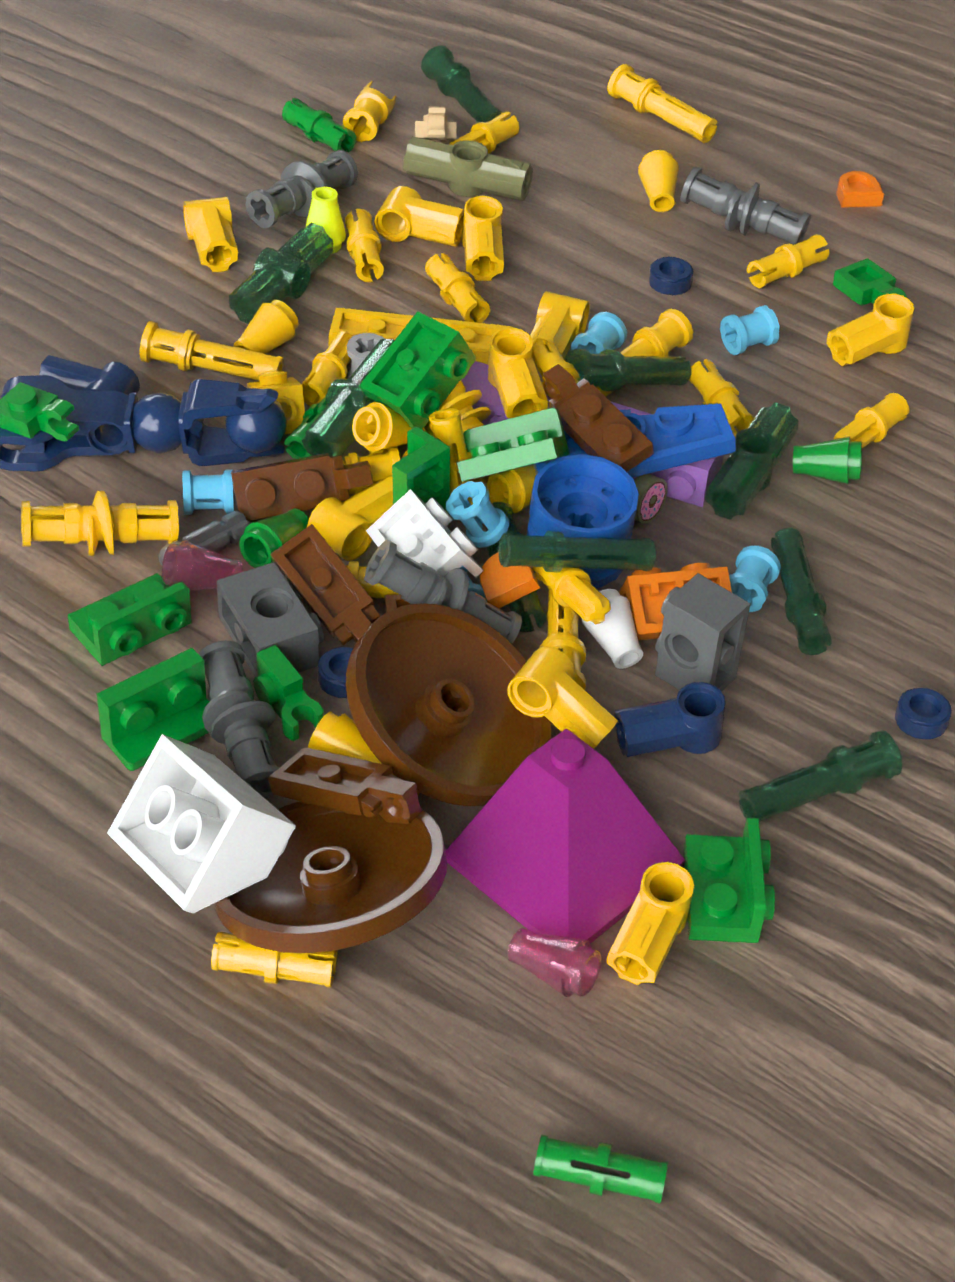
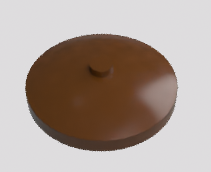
[346,603,551,806]
[214,801,447,953]

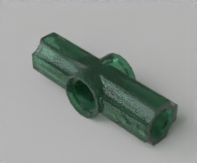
[229,223,333,324]
[301,339,394,456]
[705,402,799,520]

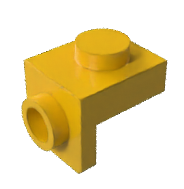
[247,371,305,434]

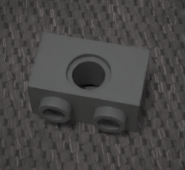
[217,562,324,677]
[655,573,751,692]

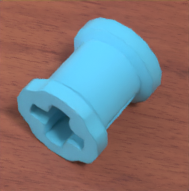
[720,305,780,355]
[571,312,627,370]
[182,469,234,515]
[446,481,509,548]
[729,545,781,612]

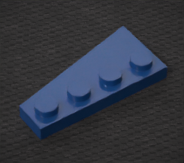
[533,404,736,478]

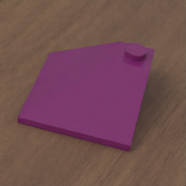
[445,728,686,962]

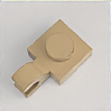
[414,106,456,144]

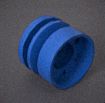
[525,454,639,588]

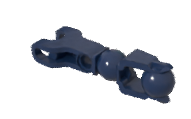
[0,375,287,472]

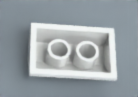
[107,734,296,914]

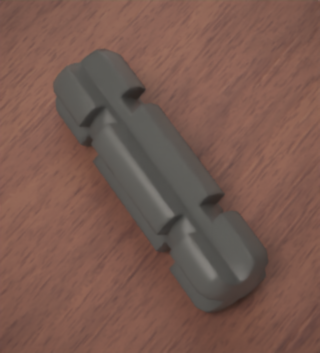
[158,511,250,575]

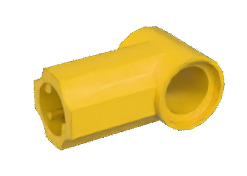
[374,186,464,247]
[461,196,504,281]
[183,197,238,272]
[530,291,590,359]
[827,294,914,367]
[488,327,548,419]
[307,476,393,561]
[508,647,618,749]
[607,862,694,985]

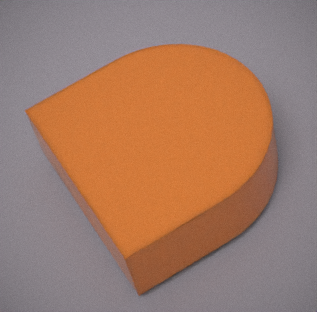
[836,171,884,208]
[480,550,540,609]

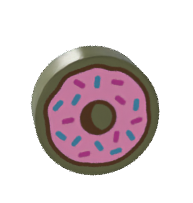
[634,473,668,524]

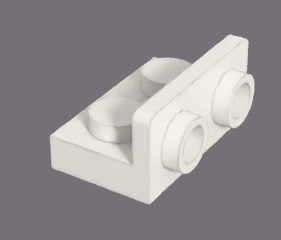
[366,489,483,577]

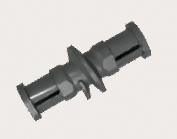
[246,150,358,228]
[680,166,811,245]
[364,540,522,644]
[199,640,279,799]

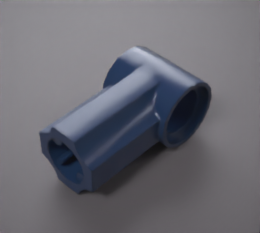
[39,355,140,395]
[614,682,725,757]

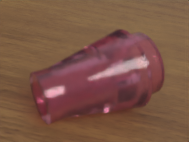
[162,540,243,591]
[508,928,602,997]

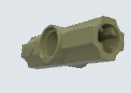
[403,136,533,201]

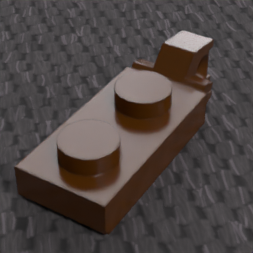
[543,364,654,472]
[231,453,373,521]
[270,524,380,645]
[268,747,422,824]

